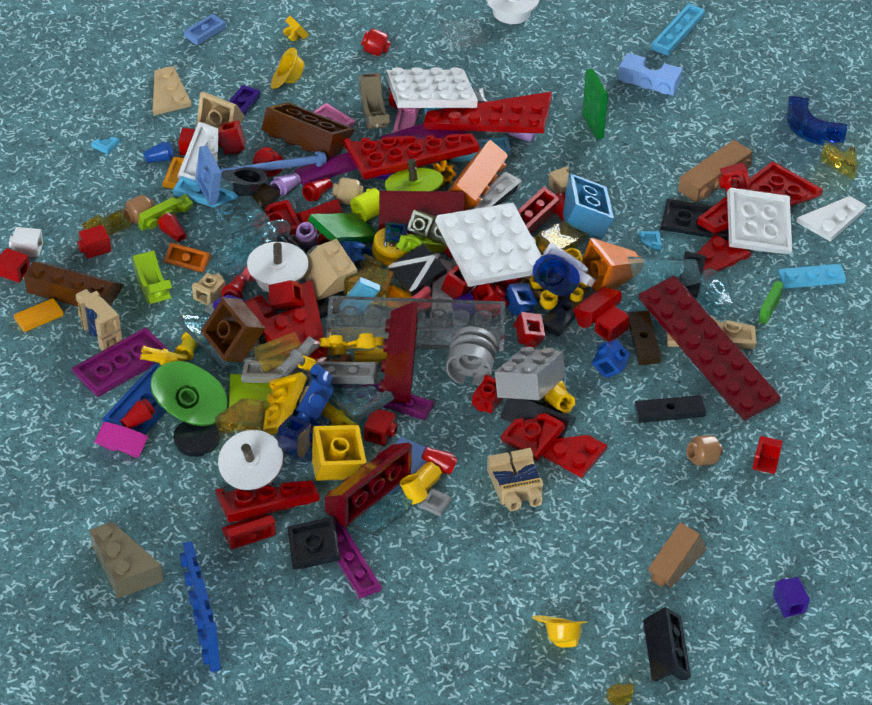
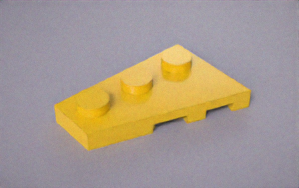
[263,372,307,435]

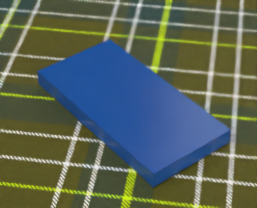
[102,362,166,435]

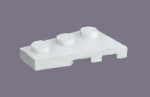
[177,122,218,180]
[796,196,867,242]

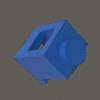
[505,284,537,315]

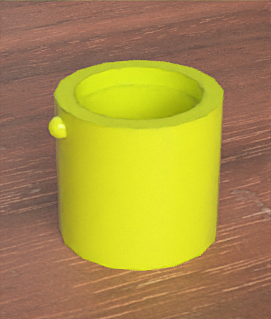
[350,188,379,222]

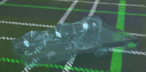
[176,315,245,370]
[329,384,394,422]

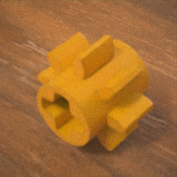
[433,161,456,186]

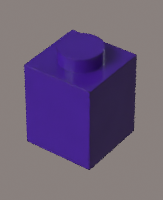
[773,577,810,618]

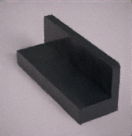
[500,398,577,439]
[643,607,691,681]

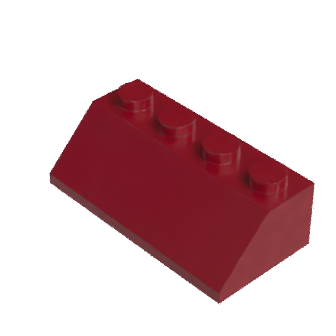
[379,191,464,235]
[379,302,418,403]
[325,442,412,527]

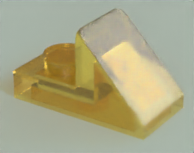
[820,143,858,180]

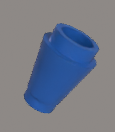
[143,141,175,163]

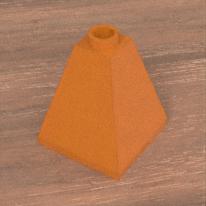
[582,238,644,292]

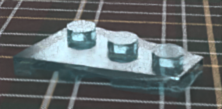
[628,257,702,296]

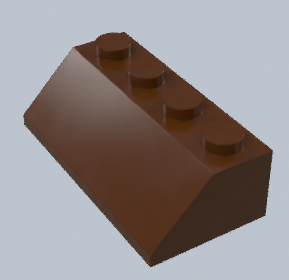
[261,102,354,159]
[24,261,124,307]

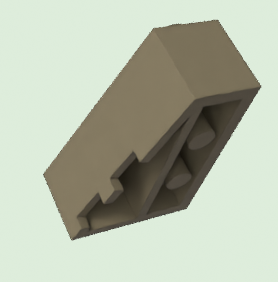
[90,522,163,598]

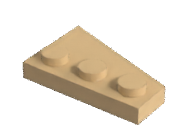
[153,66,191,115]

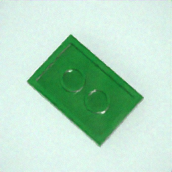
[582,69,608,140]
[308,213,377,243]

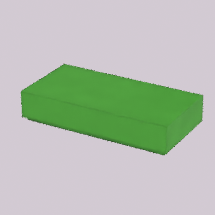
[758,281,783,324]

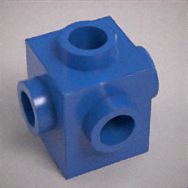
[592,339,630,378]

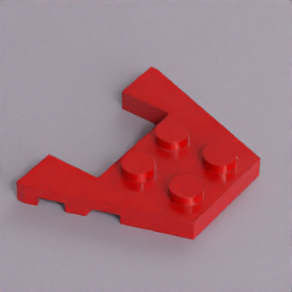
[245,280,324,358]

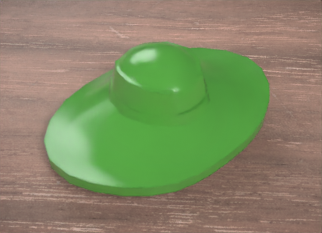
[150,361,227,426]

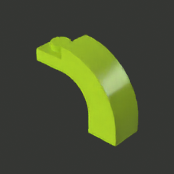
[131,250,172,304]

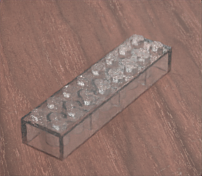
[327,296,505,352]

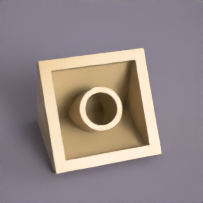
[196,91,245,129]

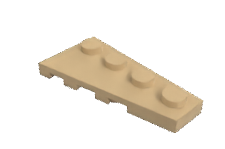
[666,317,757,349]

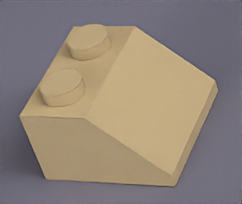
[302,239,357,300]

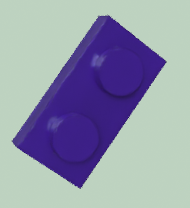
[229,85,260,116]

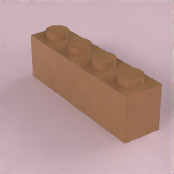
[678,140,753,203]

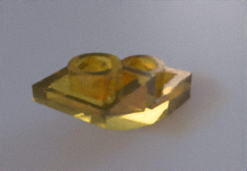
[81,209,132,235]

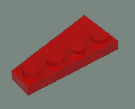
[215,480,319,523]

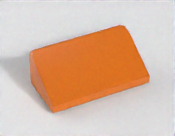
[163,242,213,273]

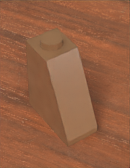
[648,522,707,588]

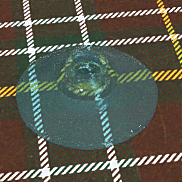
[251,220,291,249]
[701,269,734,307]

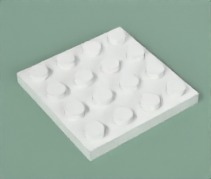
[386,67,478,108]
[435,203,548,287]

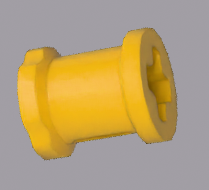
[175,331,201,360]

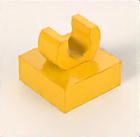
[283,16,309,41]

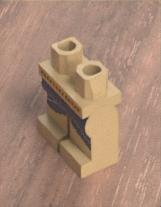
[76,289,122,351]
[487,448,543,512]

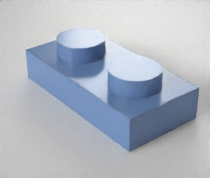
[184,14,226,46]

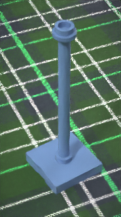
[195,146,326,205]

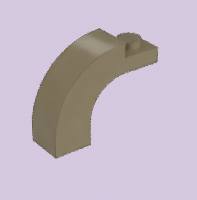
[358,73,390,129]

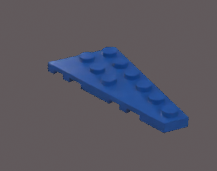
[179,541,220,672]

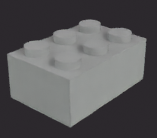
[495,347,565,400]

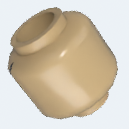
[332,178,363,205]

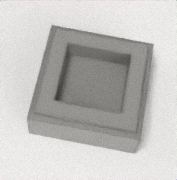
[420,488,452,517]

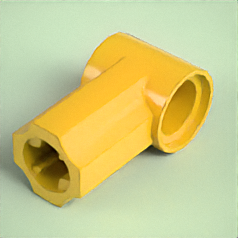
[542,381,575,413]
[399,462,442,505]

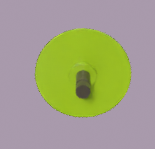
[385,159,443,191]

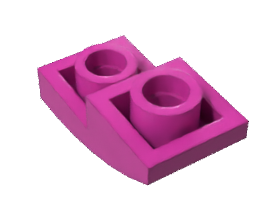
[94,422,148,458]

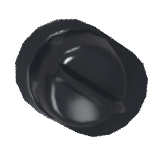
[222,167,267,196]

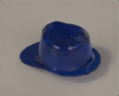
[532,254,580,296]

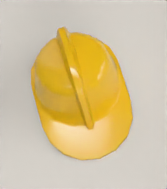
[271,47,305,89]
[532,615,588,647]

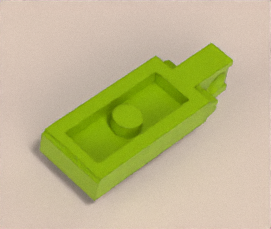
[138,194,193,231]
[396,234,447,255]

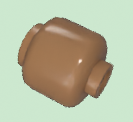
[123,195,156,225]
[686,435,723,466]

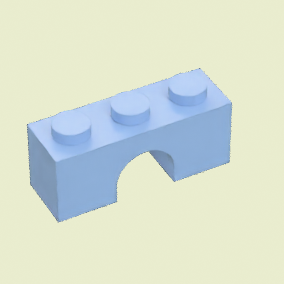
[618,53,683,96]

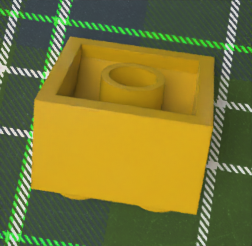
[312,425,367,481]

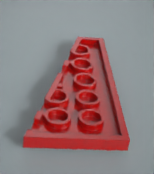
[423,91,552,134]
[343,134,480,180]
[697,161,823,234]

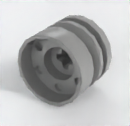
[446,326,497,386]

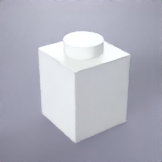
[9,227,43,258]

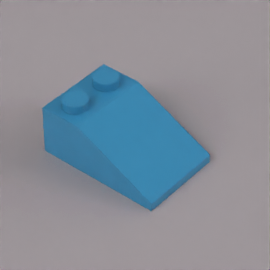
[563,173,614,239]

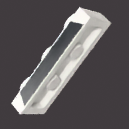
[468,172,522,210]

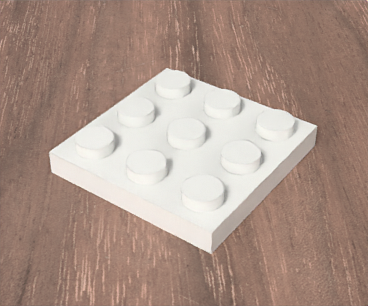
[727,188,792,254]

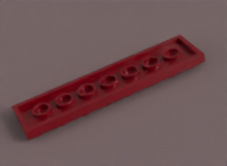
[639,275,781,420]

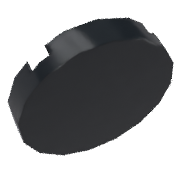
[173,421,220,457]

